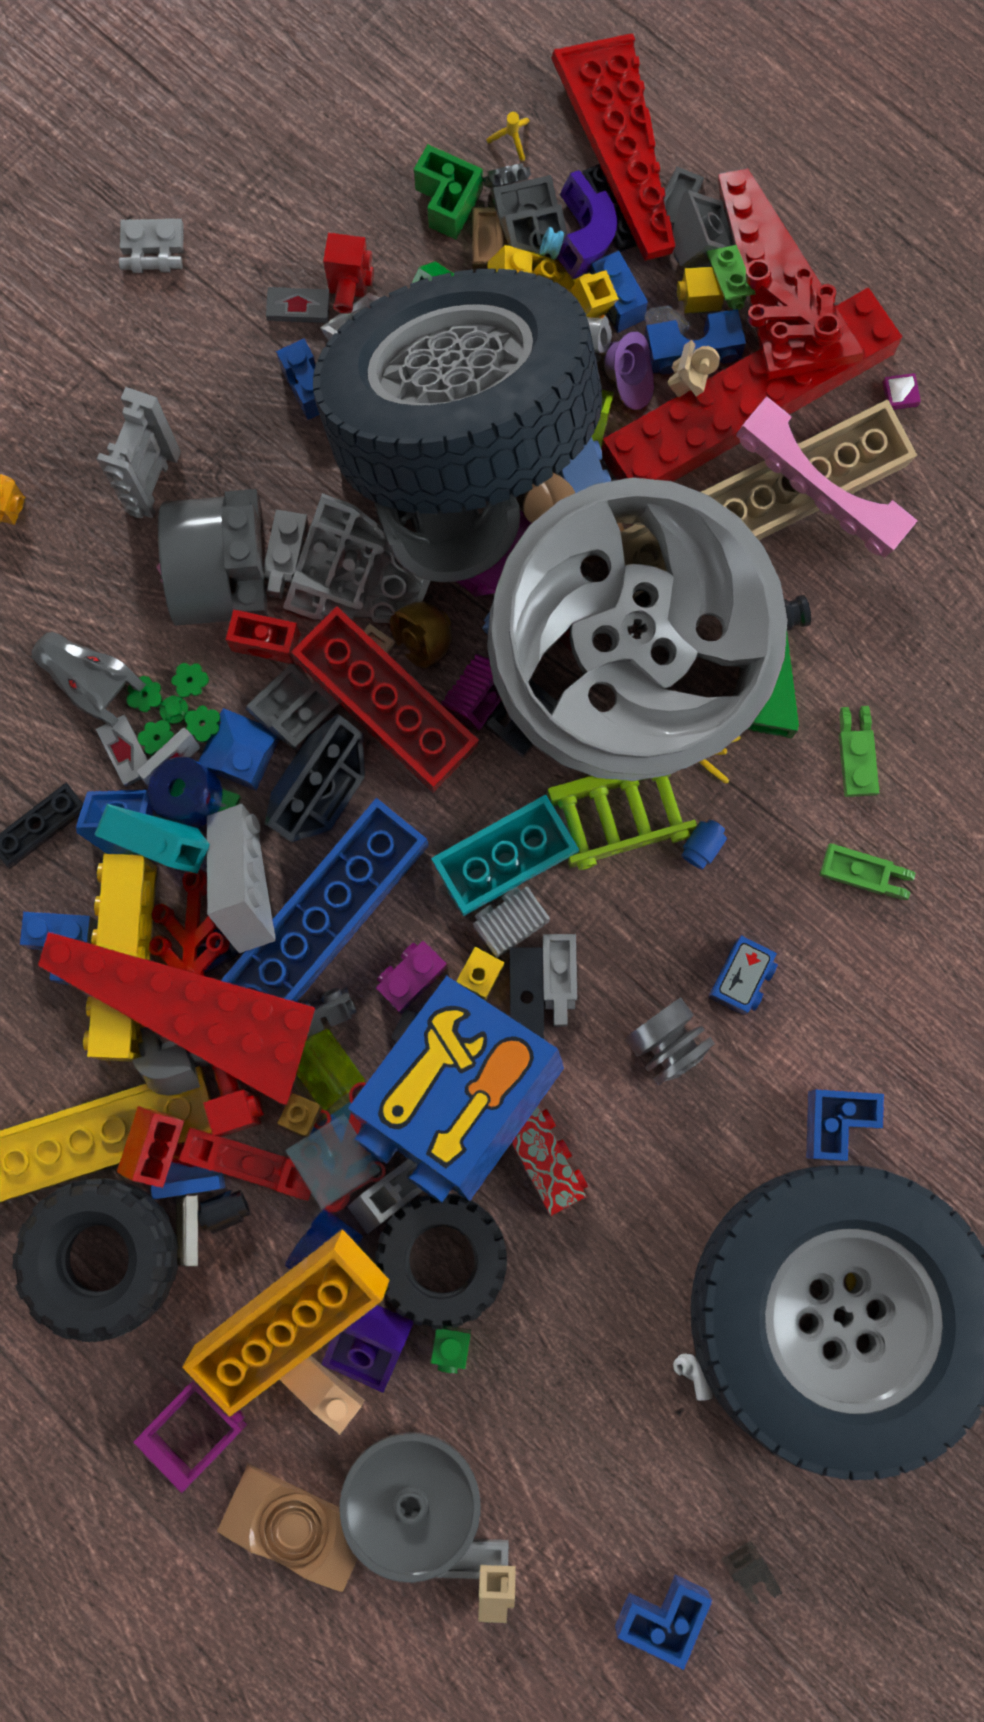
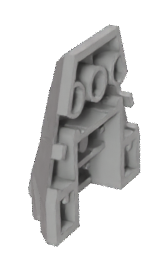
[283,493,430,623]

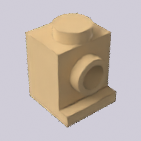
[478,1565,516,1623]

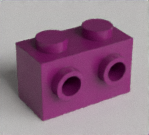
[376,941,448,1015]

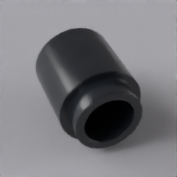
[198,1190,250,1234]

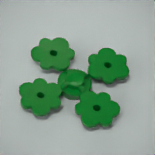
[127,663,220,755]

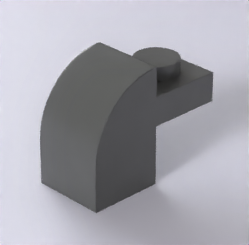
[133,1027,200,1096]

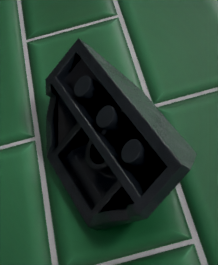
[264,714,365,842]

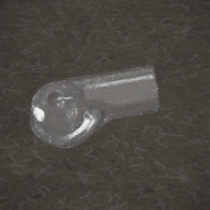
[644,306,691,335]

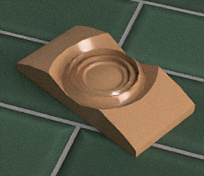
[217,1464,358,1592]

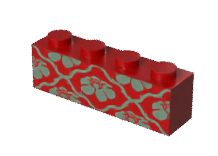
[512,1106,589,1216]

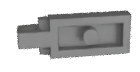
[263,509,308,599]
[543,934,577,1027]

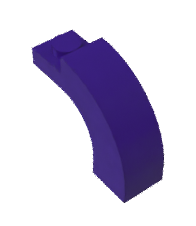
[557,170,617,279]

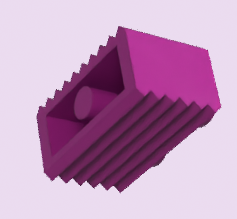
[441,654,501,731]

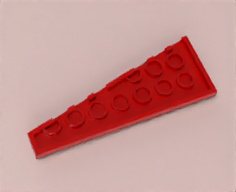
[38,932,315,1105]

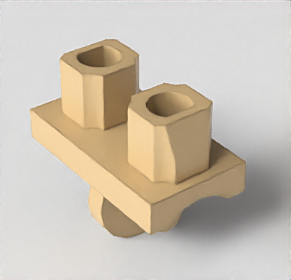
[668,340,720,397]

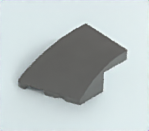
[491,175,567,260]

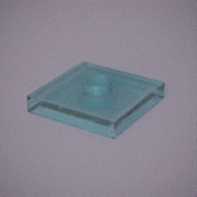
[286,1114,380,1210]

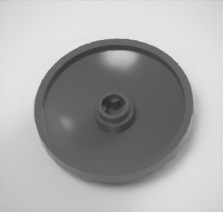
[340,1432,480,1582]

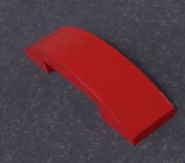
[178,1127,316,1201]

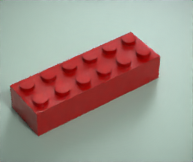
[291,606,479,793]

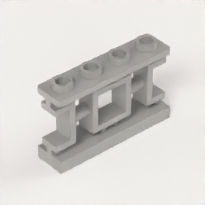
[97,387,181,518]

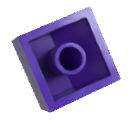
[321,1305,413,1393]

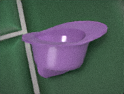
[604,332,654,409]

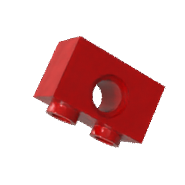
[225,609,301,664]

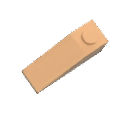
[279,1356,365,1435]

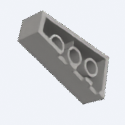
[207,804,276,953]

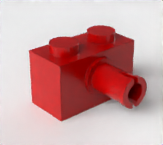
[323,232,374,314]
[203,1066,265,1137]
[117,1106,195,1188]

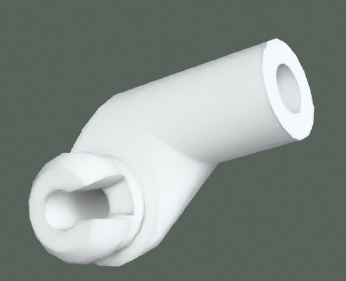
[673,1353,713,1401]

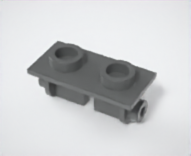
[300,987,357,1037]

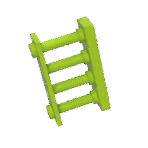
[547,774,697,870]

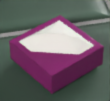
[882,373,921,410]

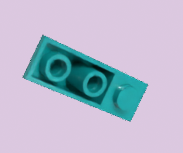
[95,804,210,874]

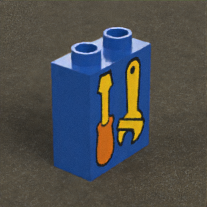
[348,976,564,1203]

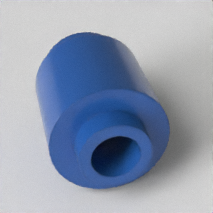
[681,819,727,870]

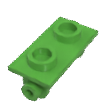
[707,245,756,310]

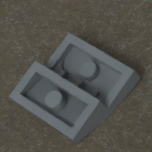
[246,663,339,749]

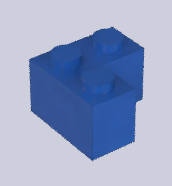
[20,912,98,985]
[806,1089,884,1161]
[615,1574,712,1670]

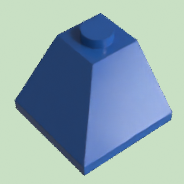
[197,708,280,791]
[76,790,153,858]

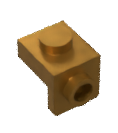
[277,1093,322,1137]

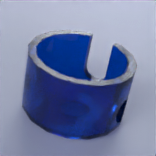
[147,757,223,828]

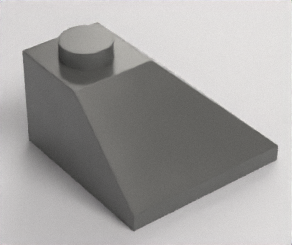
[672,190,734,268]

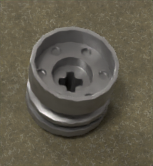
[624,997,715,1085]

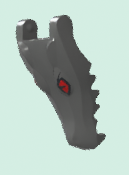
[32,632,146,728]

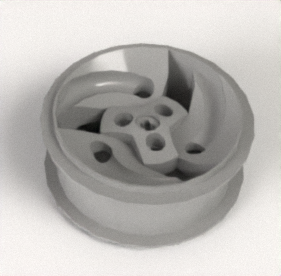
[487,478,788,781]

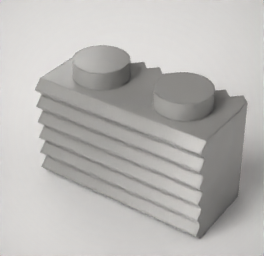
[473,887,550,958]

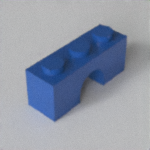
[644,309,746,374]

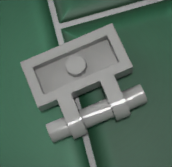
[119,219,184,273]

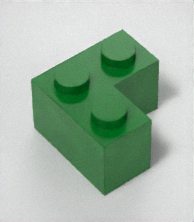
[414,144,483,240]

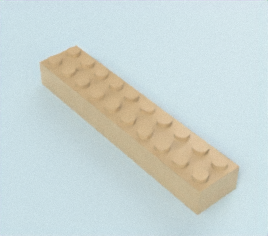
[621,399,917,602]

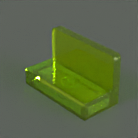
[296,1029,365,1110]

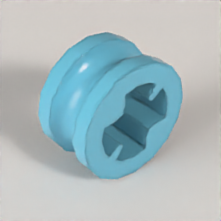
[540,227,564,260]

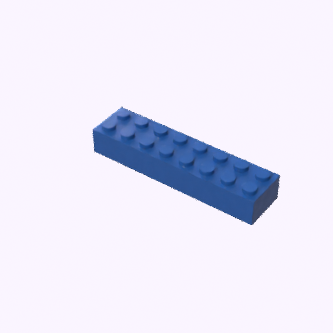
[221,798,429,1002]

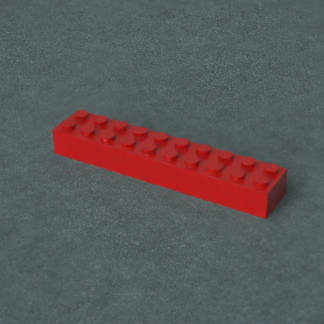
[601,287,903,482]

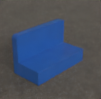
[151,1162,225,1199]

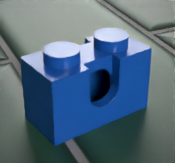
[276,339,320,420]

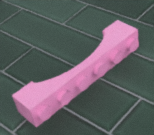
[736,396,918,558]

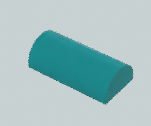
[431,795,579,916]

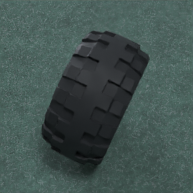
[12,1178,179,1342]

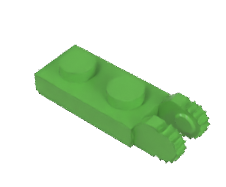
[839,706,879,797]
[819,843,916,900]

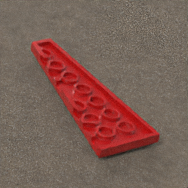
[551,33,675,261]
[718,168,863,379]

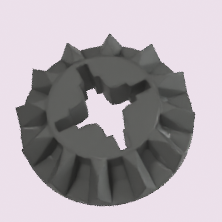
[483,163,531,188]

